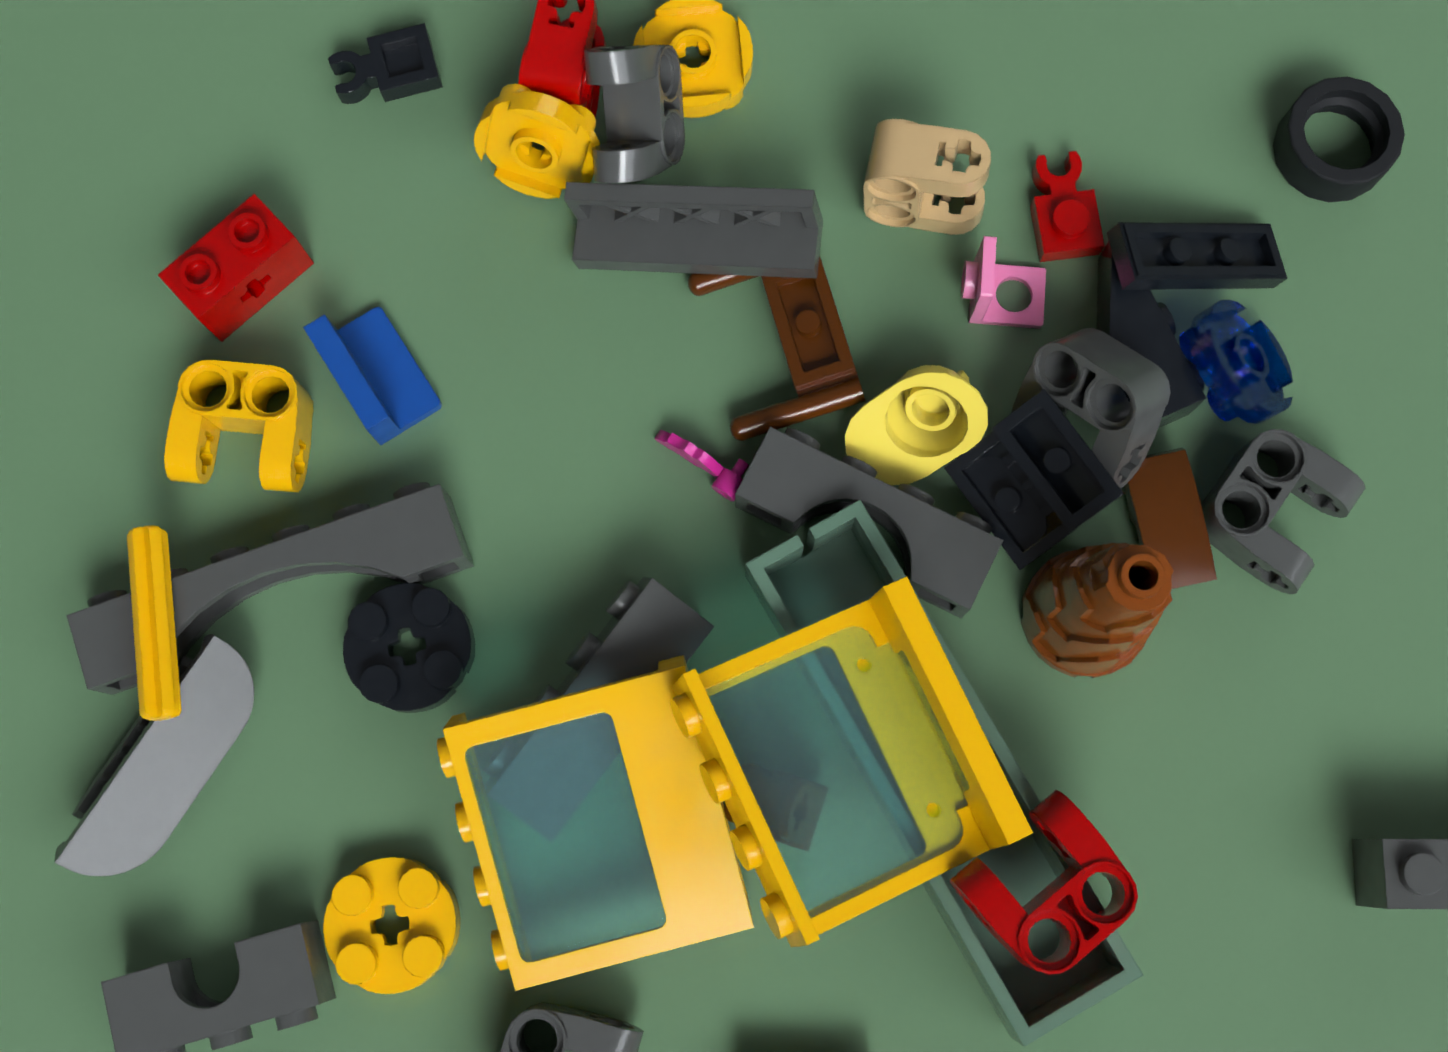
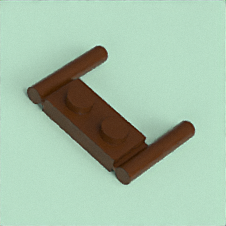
[688,257,866,441]

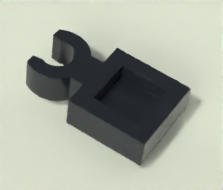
[328,23,443,104]

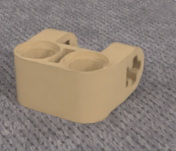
[863,119,991,235]

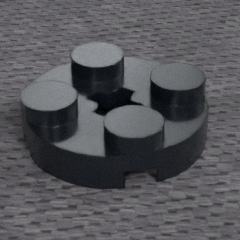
[343,583,475,713]

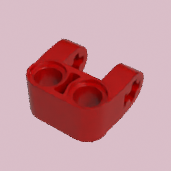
[518,0,606,118]
[950,790,1138,975]

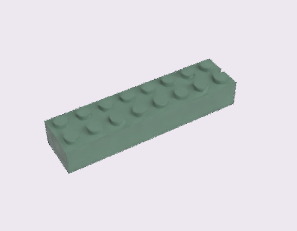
[745,500,1143,1047]

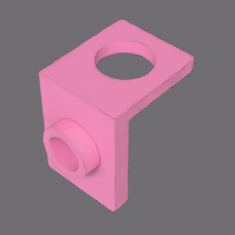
[961,236,1046,329]

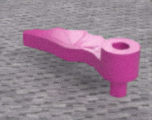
[654,430,749,502]

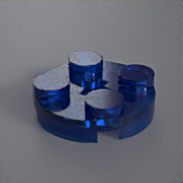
[1179,300,1293,424]

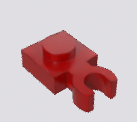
[1030,151,1105,262]

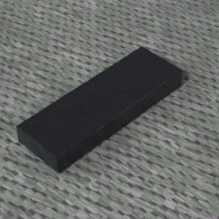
[1107,222,1287,290]

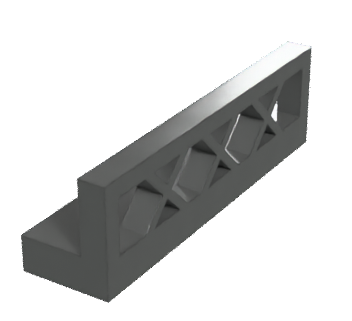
[564,182,823,279]

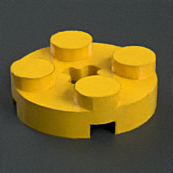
[633,0,753,118]
[474,83,600,199]
[323,857,460,994]

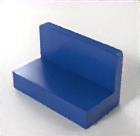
[303,307,442,445]

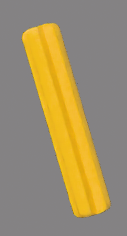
[127,525,182,721]

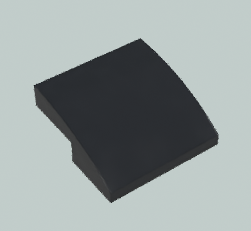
[944,389,1125,570]

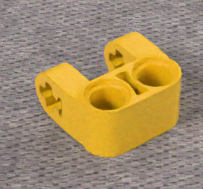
[164,360,314,492]

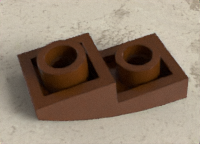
[1124,448,1217,589]

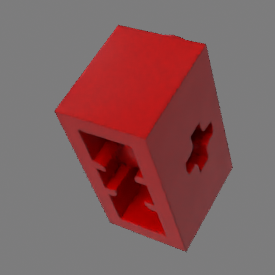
[158,193,314,342]

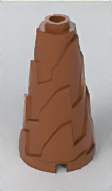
[1021,543,1174,679]

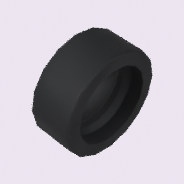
[1273,76,1405,203]

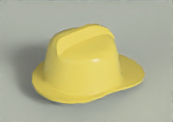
[845,365,988,486]

